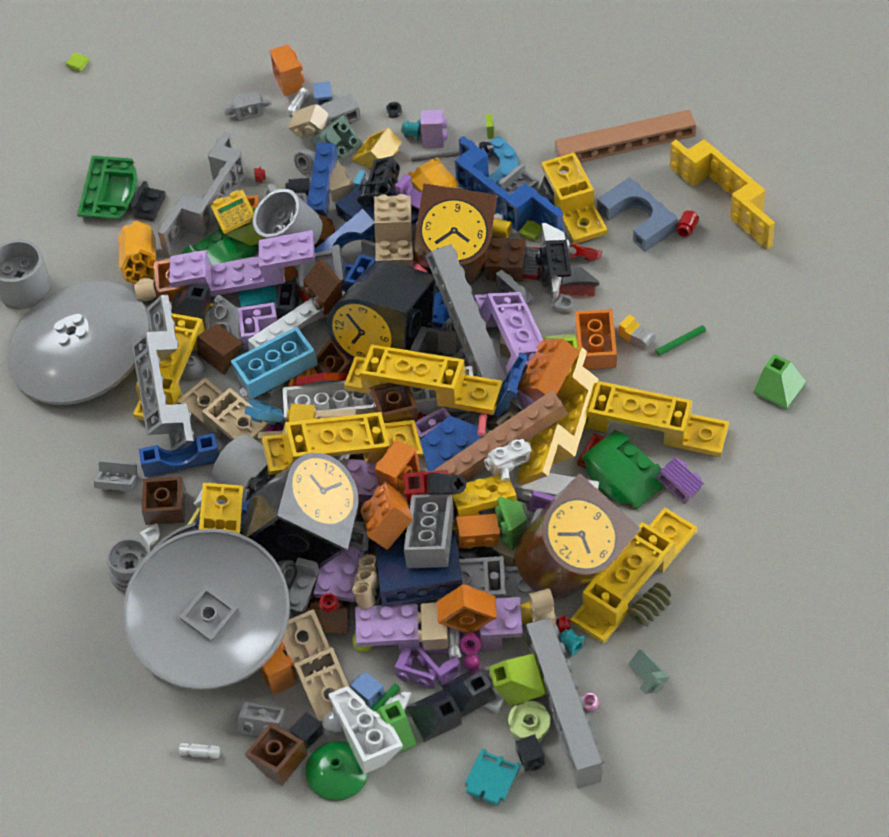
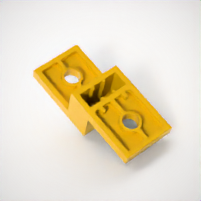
[541,152,608,244]
[452,474,517,530]
[199,483,243,534]

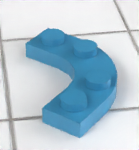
[487,136,518,186]
[244,399,284,425]

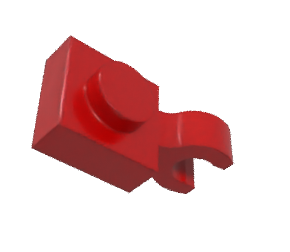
[569,243,603,262]

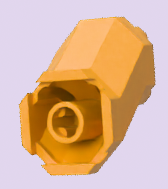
[407,157,459,193]
[117,220,157,284]

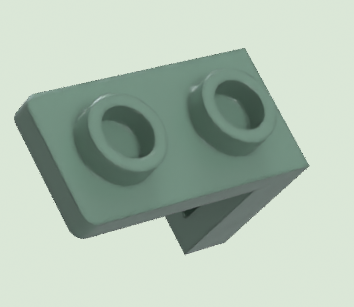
[629,649,669,694]

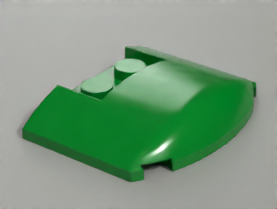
[77,155,138,220]
[179,226,259,265]
[582,430,665,510]

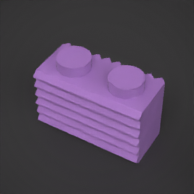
[656,457,704,504]

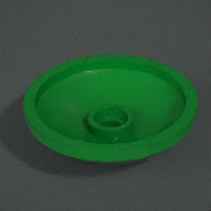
[305,741,369,801]

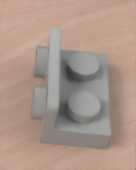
[496,270,534,304]
[238,702,285,737]

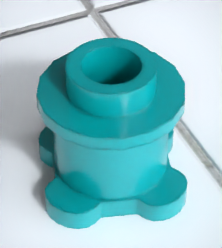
[401,120,421,141]
[559,629,585,657]

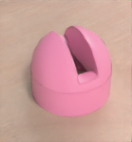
[582,693,599,712]

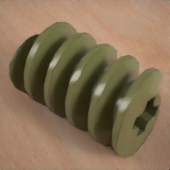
[628,582,671,627]

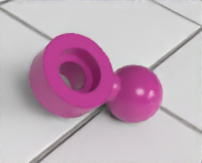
[460,633,482,670]

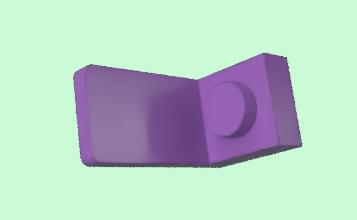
[395,174,422,210]
[395,646,436,689]
[415,646,461,685]

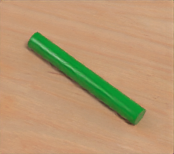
[655,325,706,356]
[370,683,401,712]

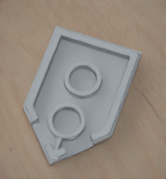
[205,294,242,341]

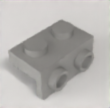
[499,163,539,195]
[94,460,138,492]

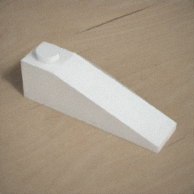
[328,686,403,774]

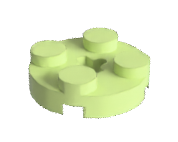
[508,701,551,742]

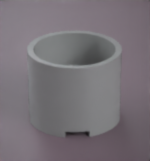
[253,189,322,244]
[0,239,51,309]
[212,435,277,504]

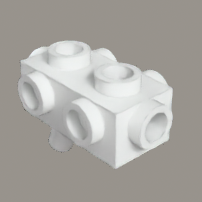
[484,439,531,482]

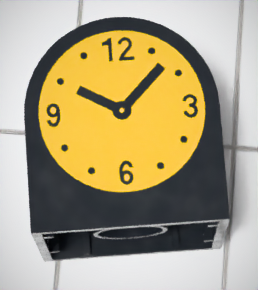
[327,262,436,360]
[241,453,358,568]

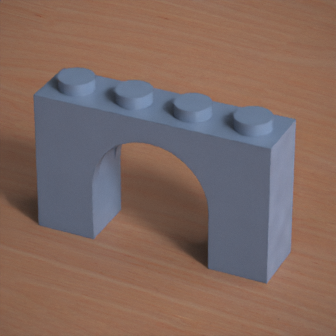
[597,177,678,252]

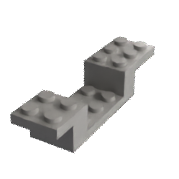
[158,131,246,257]
[132,295,194,450]
[404,557,536,612]

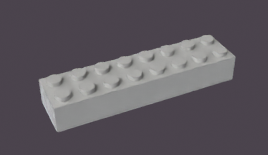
[526,618,605,789]

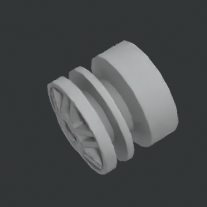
[107,538,149,591]

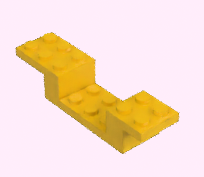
[670,139,775,249]
[133,303,214,421]
[344,344,503,415]
[516,347,599,486]
[584,381,729,457]
[262,412,423,475]
[570,507,698,644]

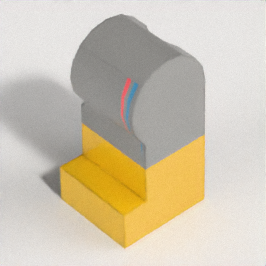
[619,314,656,350]

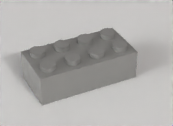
[404,494,454,568]

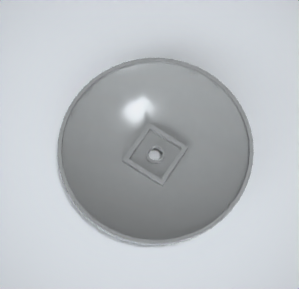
[8,281,150,405]
[123,529,290,690]

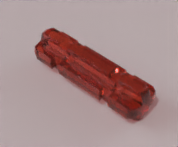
[559,285,595,296]

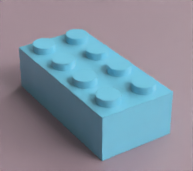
[231,327,318,399]

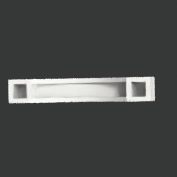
[248,291,345,351]

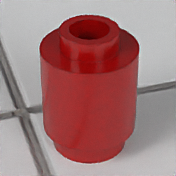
[676,210,699,237]

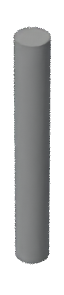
[410,147,459,161]

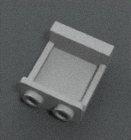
[294,245,346,291]

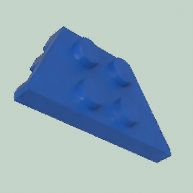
[494,353,528,417]
[420,416,488,471]

